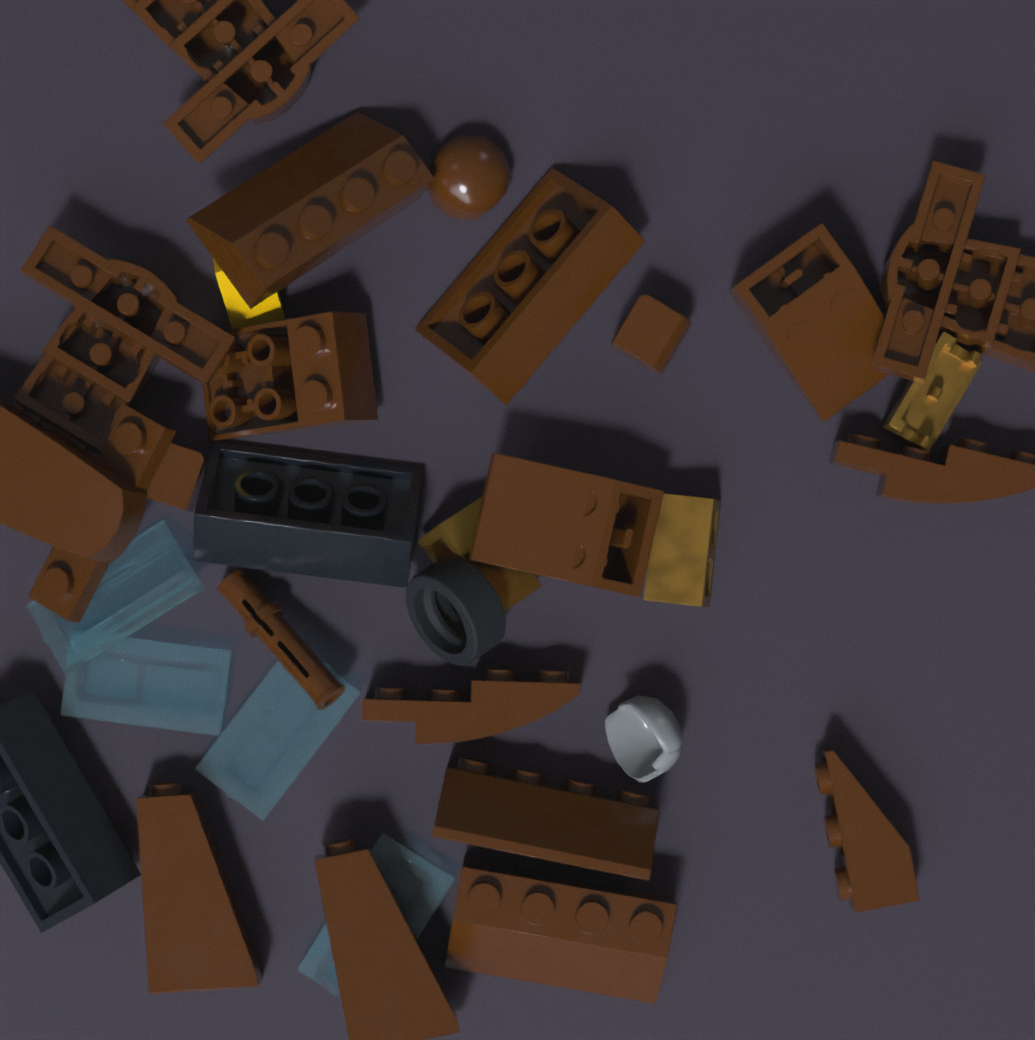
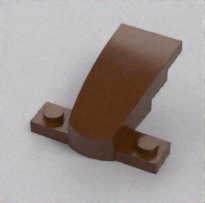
[121,0,360,165]
[871,161,1035,384]
[13,225,236,459]
[0,401,176,623]

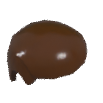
[427,134,511,221]

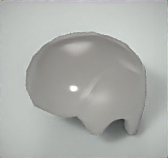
[605,695,683,782]

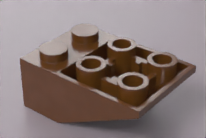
[729,223,890,422]
[202,311,378,441]
[468,453,664,597]

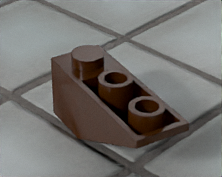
[813,747,920,913]

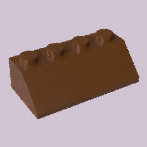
[186,112,435,309]
[414,167,645,405]
[432,757,659,881]
[445,860,677,1004]

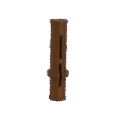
[217,568,346,710]

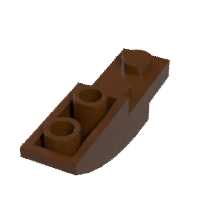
[829,434,1035,504]
[362,669,580,744]

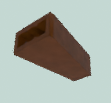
[136,782,263,994]
[314,838,460,1040]

